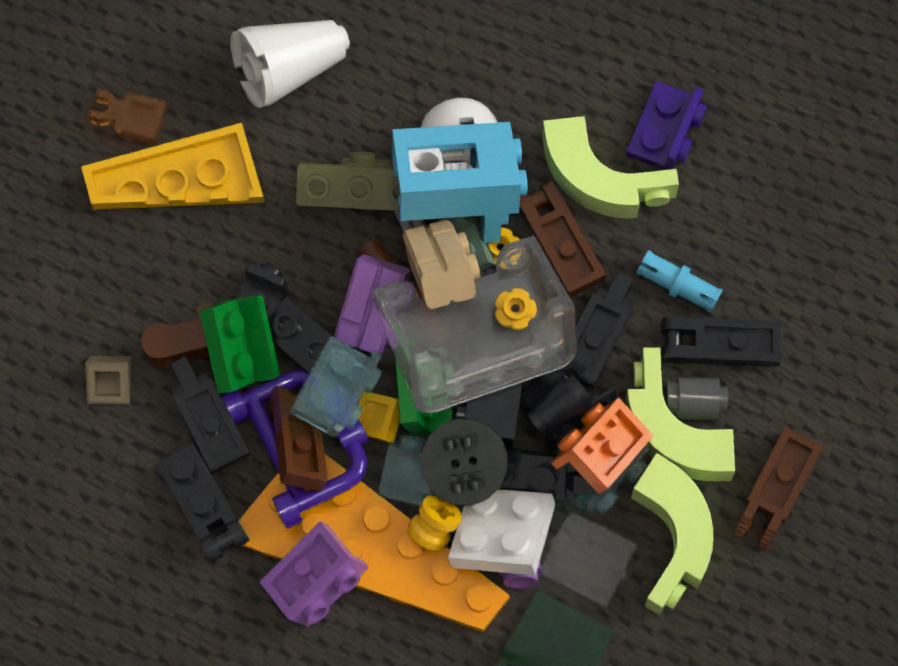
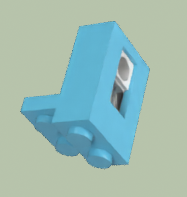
[392,122,528,243]

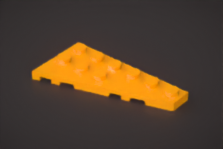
[235,454,510,632]

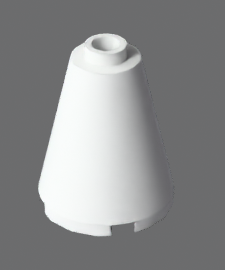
[230,20,350,108]

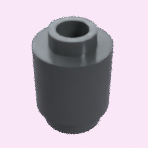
[665,377,728,421]

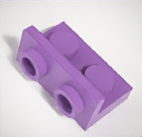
[260,521,368,627]

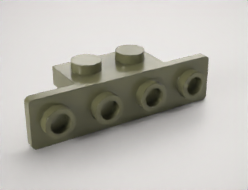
[296,152,400,211]

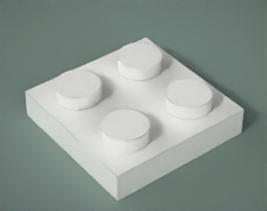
[448,489,555,575]

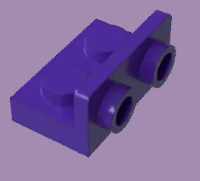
[626,81,708,170]

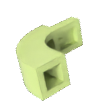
[542,116,679,219]
[625,347,735,481]
[631,453,713,615]

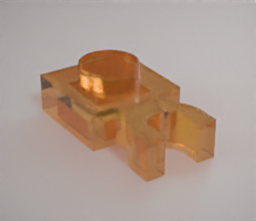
[88,89,168,144]

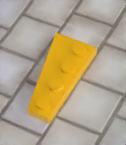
[81,123,264,210]

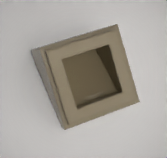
[86,356,132,404]

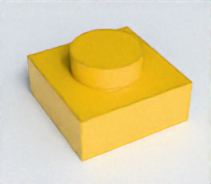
[353,391,400,444]

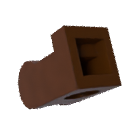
[141,303,212,368]

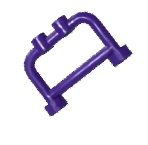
[220,368,369,529]

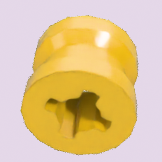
[408,495,462,551]

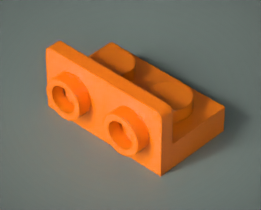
[551,397,654,494]

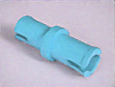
[636,250,723,313]

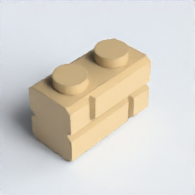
[403,219,481,310]

